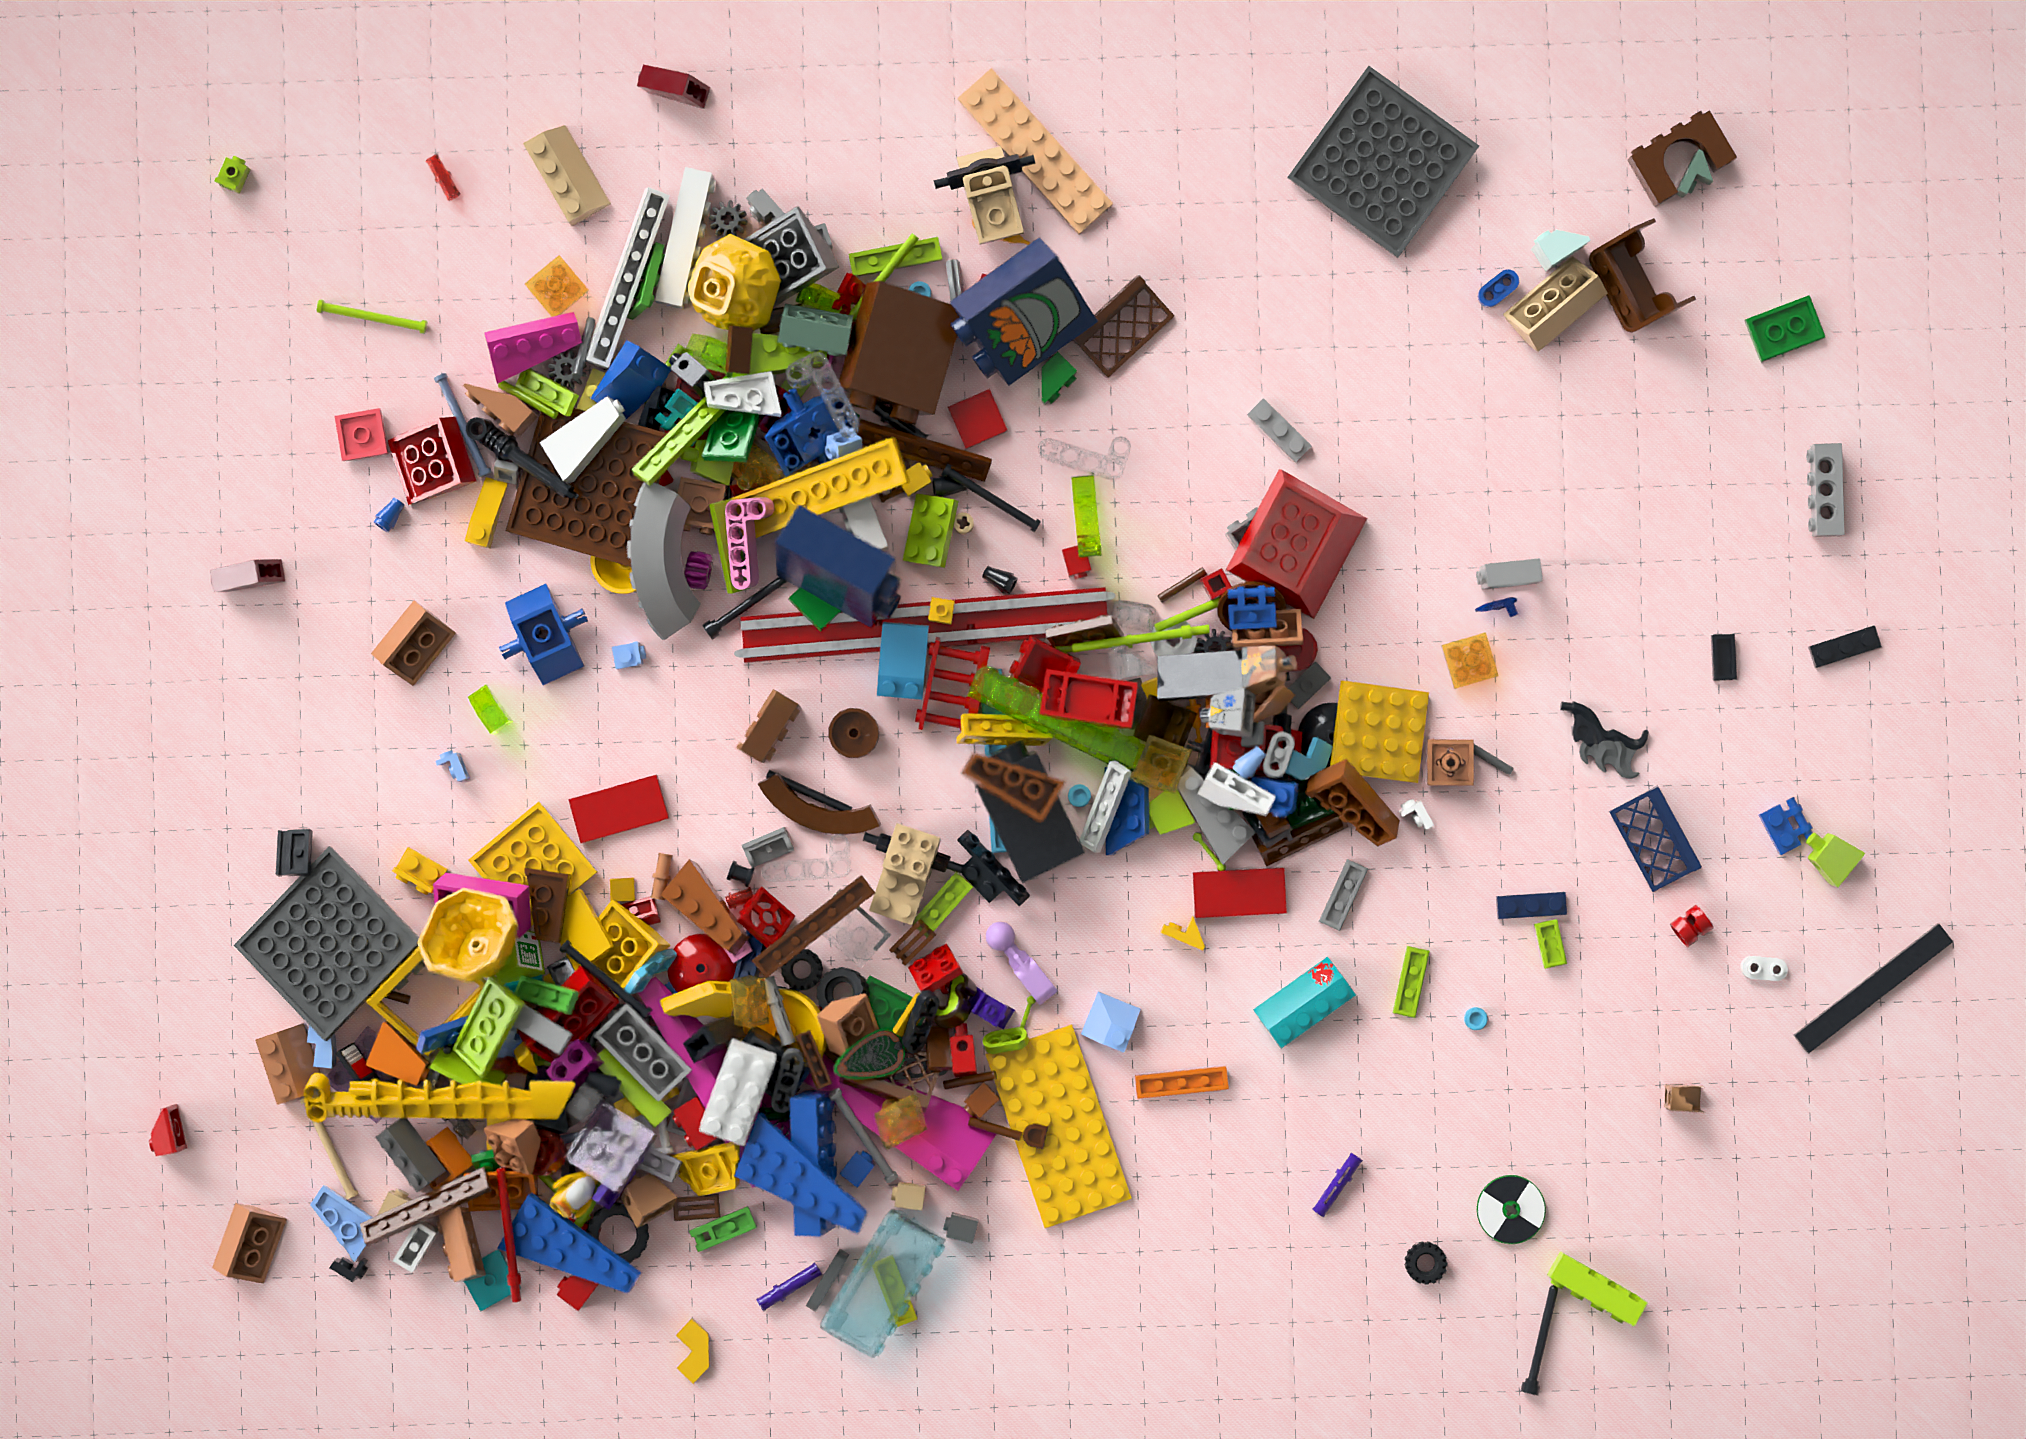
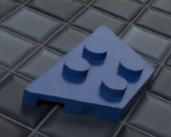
[1104,767,1149,855]

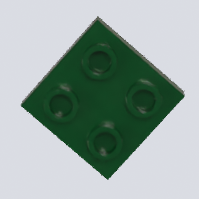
[1286,777,1335,830]

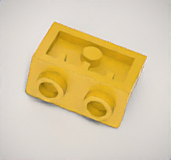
[392,847,449,895]

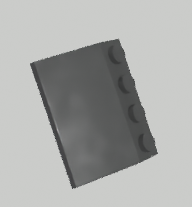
[743,206,840,307]

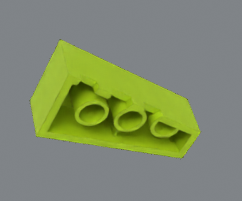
[732,333,827,378]
[1547,1251,1648,1327]

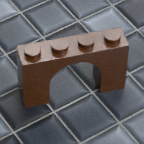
[1627,110,1737,207]

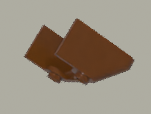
[1589,218,1696,332]

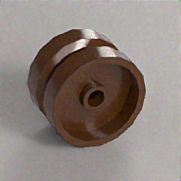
[828,708,879,758]

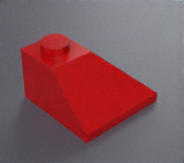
[149,1104,187,1157]

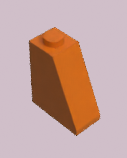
[366,1021,430,1086]

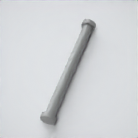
[828,1088,898,1183]

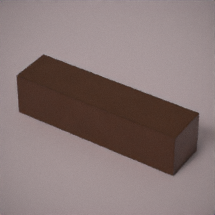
[795,1030,832,1090]

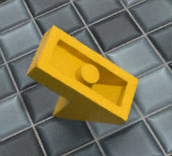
[1160,916,1205,951]

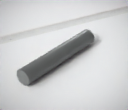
[1474,744,1514,775]

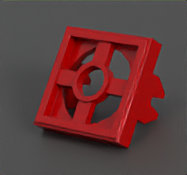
[737,887,796,948]

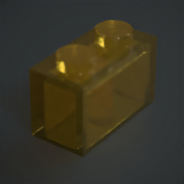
[730,975,769,1028]

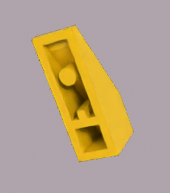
[464,477,508,549]

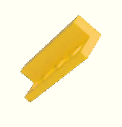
[956,714,1053,746]

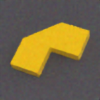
[676,1318,710,1384]

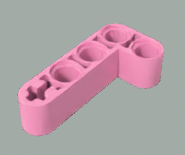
[725,497,774,590]

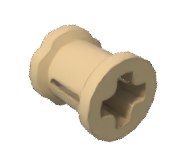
[954,512,974,535]

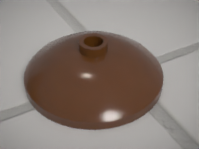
[1217,582,1286,631]

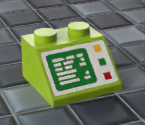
[496,931,545,984]

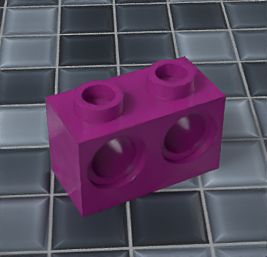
[546,1039,604,1094]

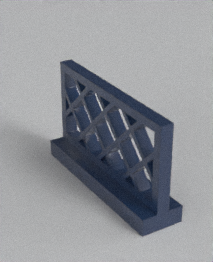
[1609,785,1702,892]

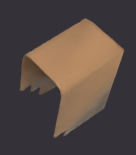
[1664,1084,1705,1113]

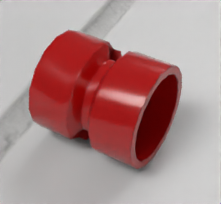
[1670,905,1714,947]

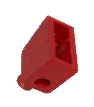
[950,1023,977,1077]

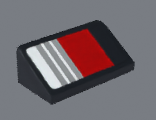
[336,1043,379,1082]

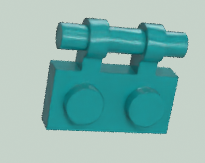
[655,388,698,447]

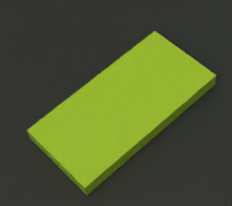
[452,975,524,1078]

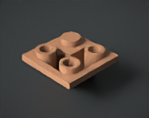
[484,1119,541,1175]

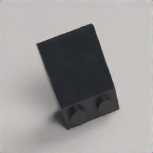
[741,1024,810,1103]

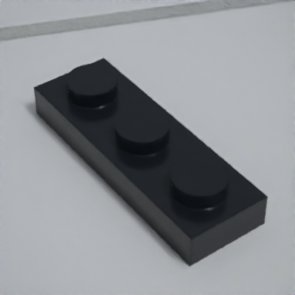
[1808,625,1882,668]

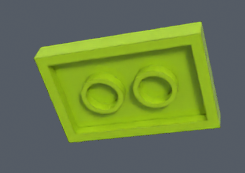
[903,493,959,568]

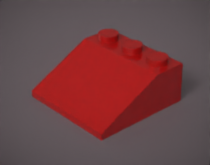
[387,416,477,505]

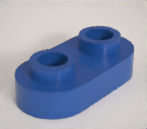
[1478,269,1519,308]

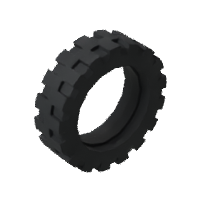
[586,1203,649,1264]

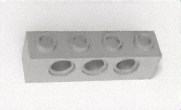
[1806,443,1845,537]

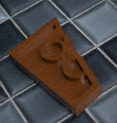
[1045,615,1124,647]

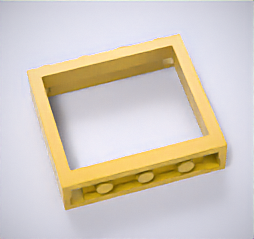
[366,947,486,1056]

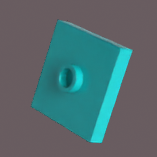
[464,1249,521,1312]

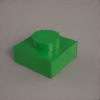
[471,1150,501,1172]

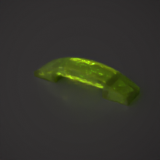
[1071,475,1102,557]

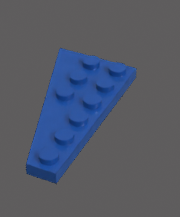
[497,1193,642,1293]

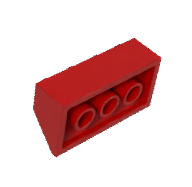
[518,966,620,1063]

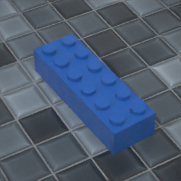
[790,1090,837,1237]

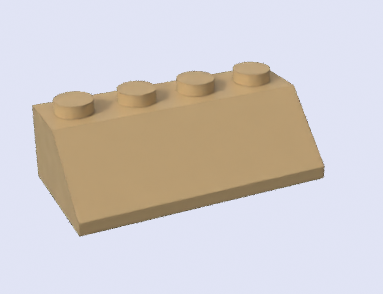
[523,125,611,226]
[1503,256,1608,352]

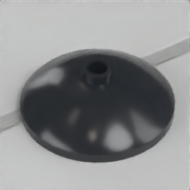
[1298,702,1338,770]

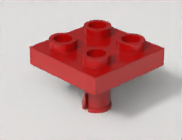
[908,943,964,994]

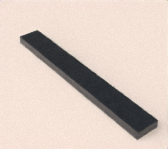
[1793,923,1953,1054]

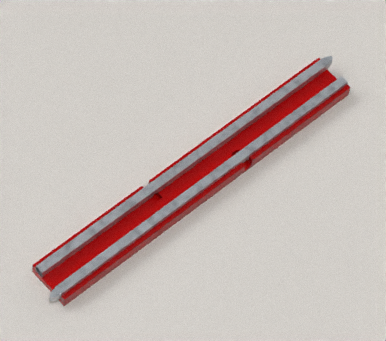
[734,587,1116,663]

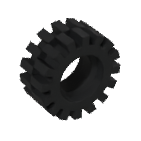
[781,949,823,990]
[1404,1241,1448,1285]

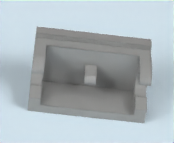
[741,827,794,867]

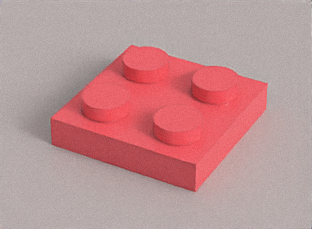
[334,408,389,462]

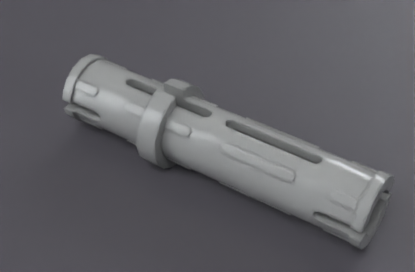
[760,976,796,1046]

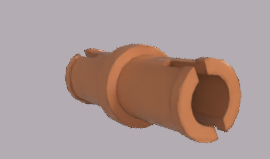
[650,853,673,901]

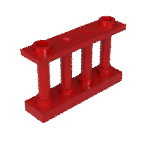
[915,637,990,731]

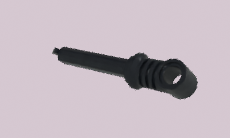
[466,417,579,499]

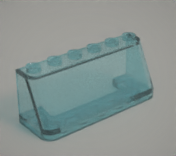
[820,1209,946,1358]

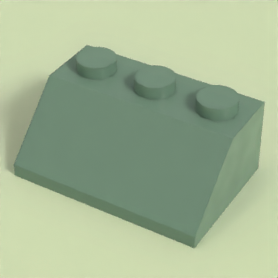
[778,303,853,356]

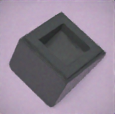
[1241,722,1264,748]

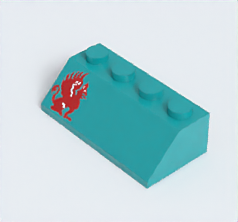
[1253,956,1356,1048]

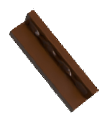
[1251,812,1348,867]

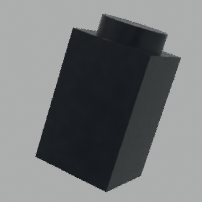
[974,740,1085,883]

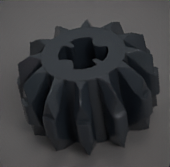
[1195,629,1234,653]

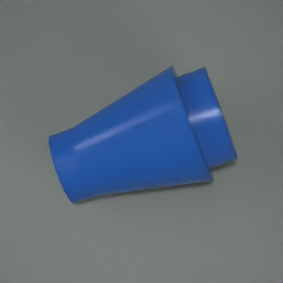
[373,497,405,532]

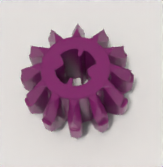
[684,551,713,590]

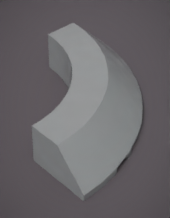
[627,482,701,640]

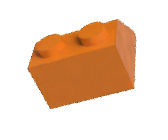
[425,1126,473,1190]

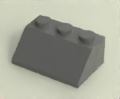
[375,1118,446,1192]

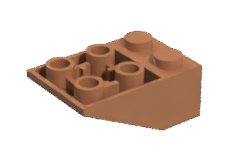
[463,383,538,436]

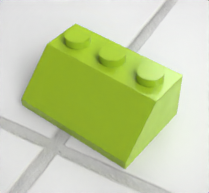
[430,1044,510,1086]

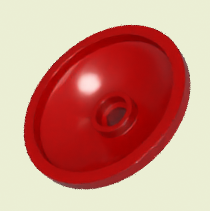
[667,934,736,992]

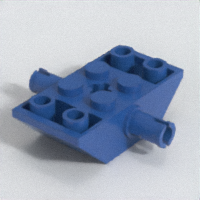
[765,388,859,476]
[499,583,588,686]

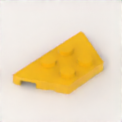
[669,1142,740,1196]

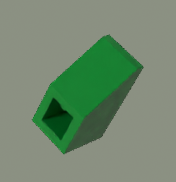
[1041,352,1077,406]

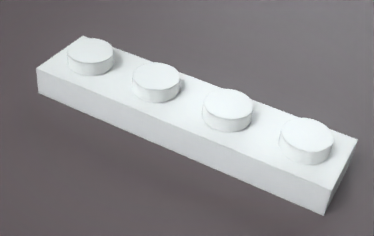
[1079,761,1132,853]

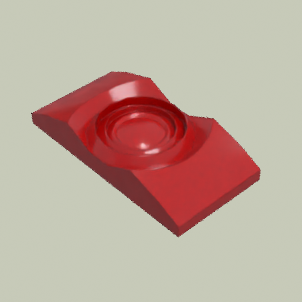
[1039,669,1138,729]

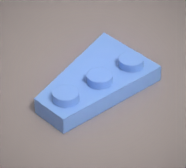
[310,1185,373,1262]

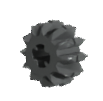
[709,200,748,237]
[548,351,587,389]

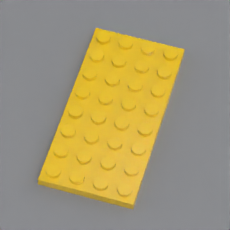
[985,1024,1132,1228]

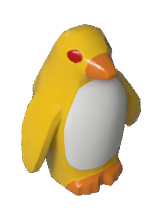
[549,1165,603,1218]

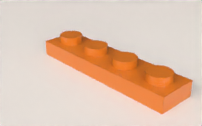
[1135,1066,1229,1099]

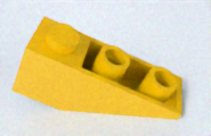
[659,981,737,1019]

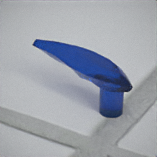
[1475,597,1518,617]

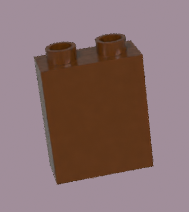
[837,281,959,425]

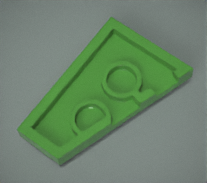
[627,242,665,320]

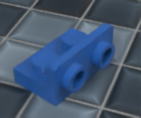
[1251,775,1298,817]

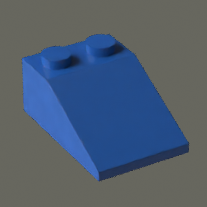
[590,340,671,419]

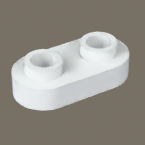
[1740,956,1788,981]

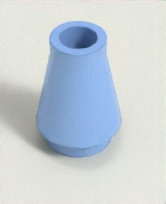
[1233,746,1266,780]

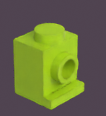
[214,155,251,194]

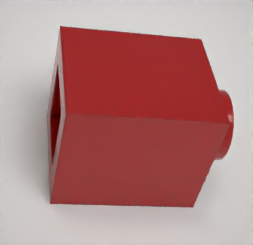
[1062,544,1092,580]
[1200,568,1232,601]

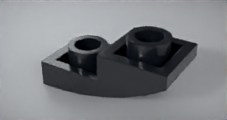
[638,386,675,431]

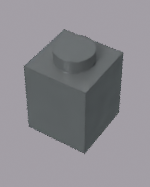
[943,1212,979,1244]

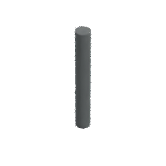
[572,317,596,379]

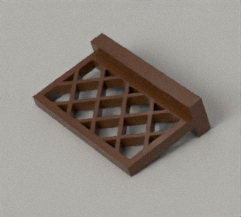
[1073,275,1175,378]
[838,1047,940,1113]

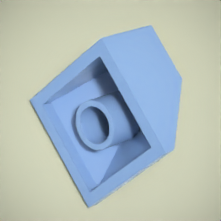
[1081,992,1140,1053]

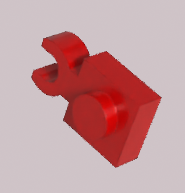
[832,273,866,315]

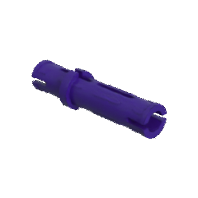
[1312,1152,1363,1217]
[756,1262,822,1311]

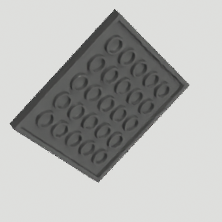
[1287,65,1479,258]
[233,846,420,1041]

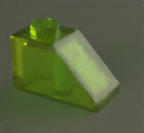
[795,283,842,313]
[468,684,513,734]

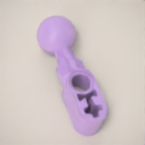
[986,922,1058,1005]

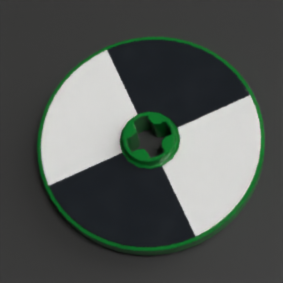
[1476,1175,1546,1244]

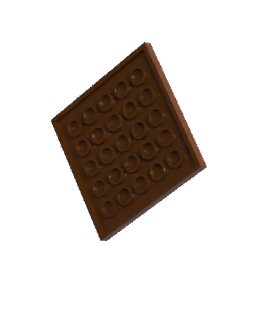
[505,408,668,567]

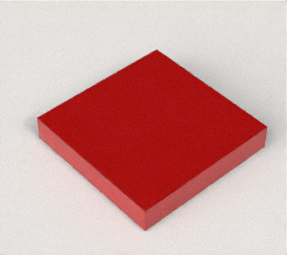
[948,389,1008,449]

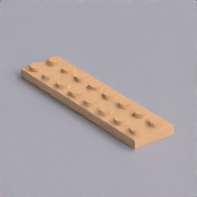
[957,68,1113,234]

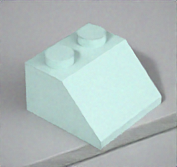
[1531,230,1591,272]

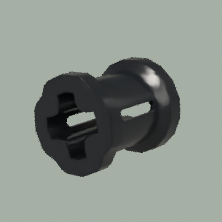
[727,860,755,887]

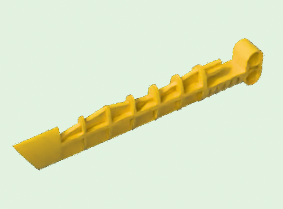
[304,1073,575,1123]

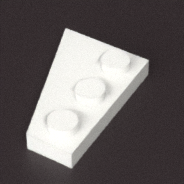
[703,371,781,417]

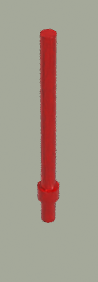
[496,1168,522,1303]

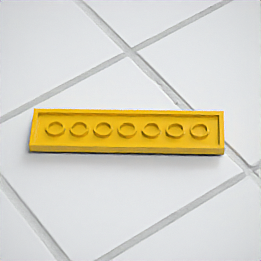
[730,438,910,539]

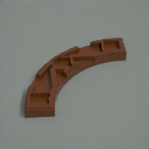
[758,773,881,835]

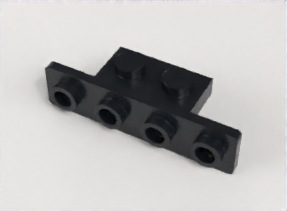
[957,830,1030,906]

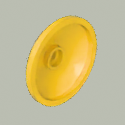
[590,556,636,594]

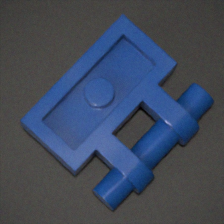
[1228,585,1276,629]
[1758,797,1813,855]

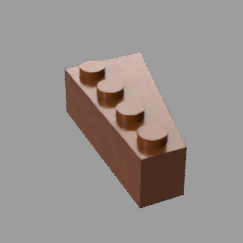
[960,752,1066,823]
[1306,759,1400,847]
[660,859,749,955]

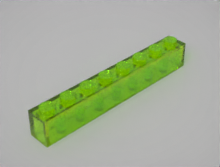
[967,666,1146,772]

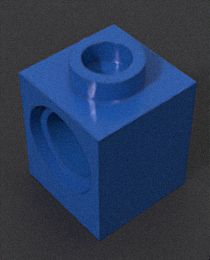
[840,1150,875,1188]

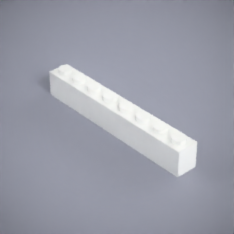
[585,187,670,369]

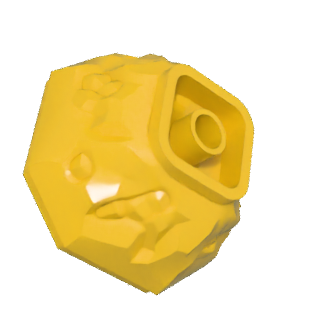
[688,234,781,331]
[418,888,518,983]

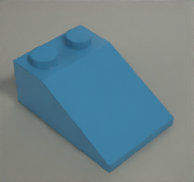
[877,622,929,700]

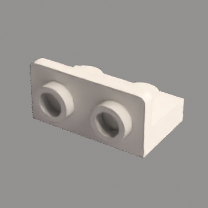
[1398,799,1434,830]

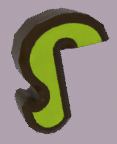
[926,973,977,1028]

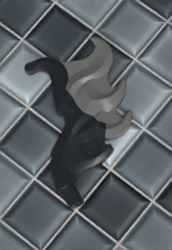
[1560,701,1649,779]

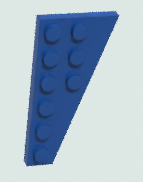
[735,1112,868,1234]

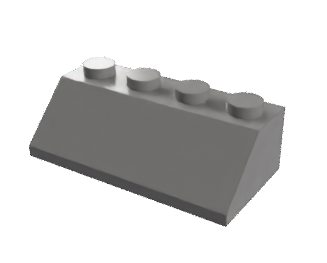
[594,1003,692,1102]

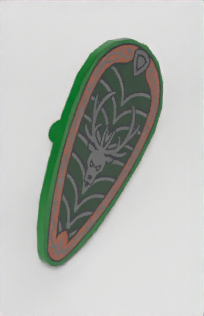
[834,1029,905,1080]

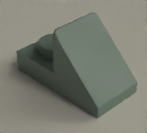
[1676,149,1713,198]

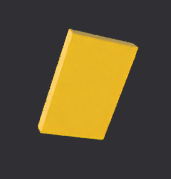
[560,889,615,971]

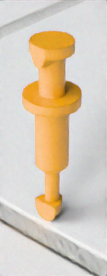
[1186,699,1202,743]

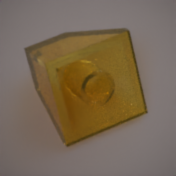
[1132,735,1192,793]

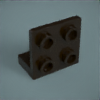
[1133,694,1197,756]

